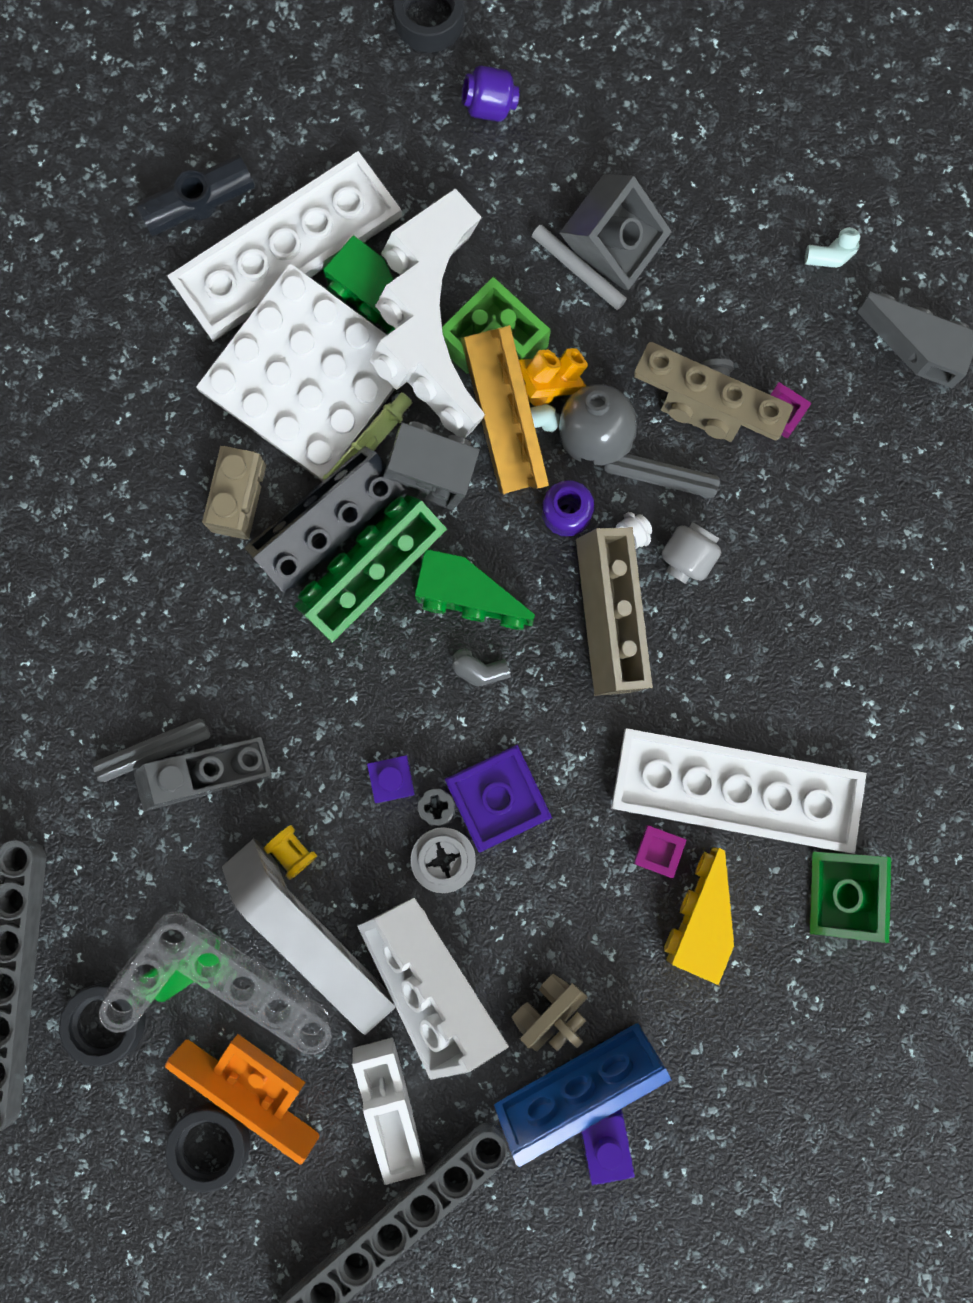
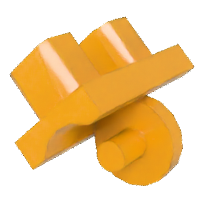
[519,348,588,406]

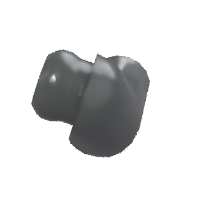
[452,649,511,687]

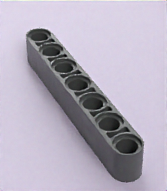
[0,840,46,1131]
[278,1122,508,1303]

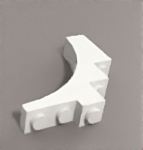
[370,189,485,438]

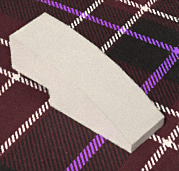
[352,1037,425,1185]

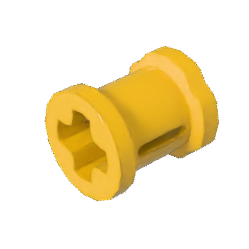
[263,825,317,880]

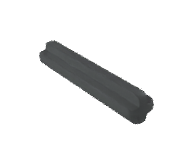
[604,454,720,498]
[93,718,210,782]

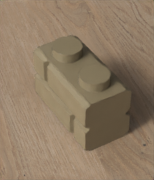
[202,446,266,540]

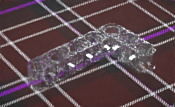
[99,912,331,1054]

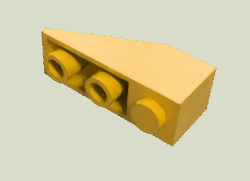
[664,847,734,985]

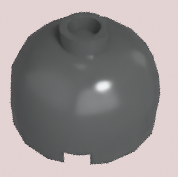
[559,384,637,465]

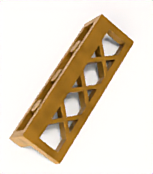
[461,325,549,494]

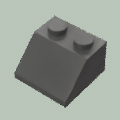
[560,174,672,290]

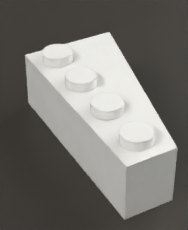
[357,898,509,1079]

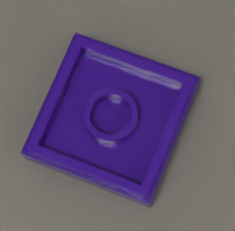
[445,745,552,853]

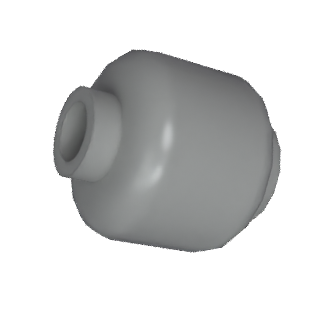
[661,522,721,584]

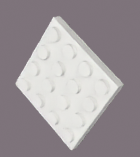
[196,263,395,482]

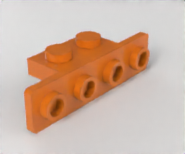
[165,1034,320,1164]

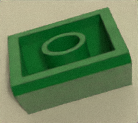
[810,852,891,943]

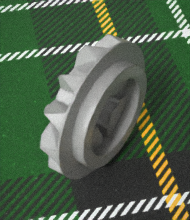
[411,827,476,893]

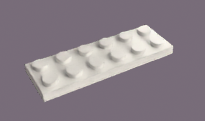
[168,151,402,342]
[611,728,867,854]

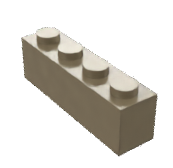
[576,527,653,696]

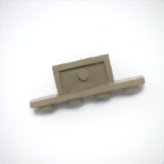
[634,342,793,442]

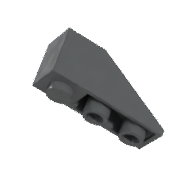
[857,292,973,388]
[134,737,272,812]

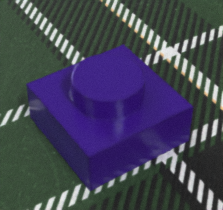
[367,755,415,804]

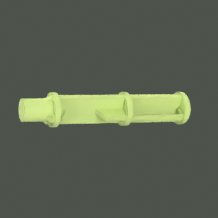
[323,392,413,481]

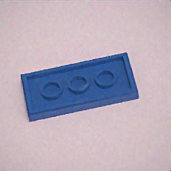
[494,1023,671,1167]

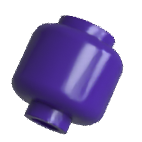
[461,65,519,122]
[542,480,594,536]

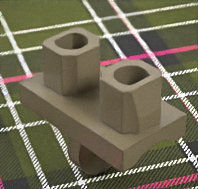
[512,974,588,1051]

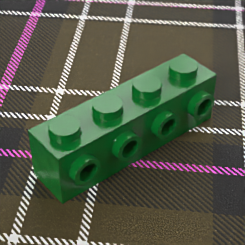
[294,495,447,643]

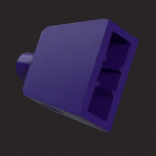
[580,1109,635,1185]

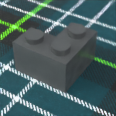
[383,422,480,511]

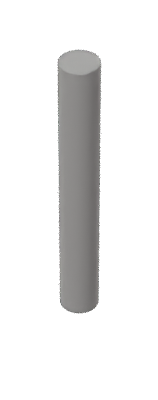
[532,225,627,310]

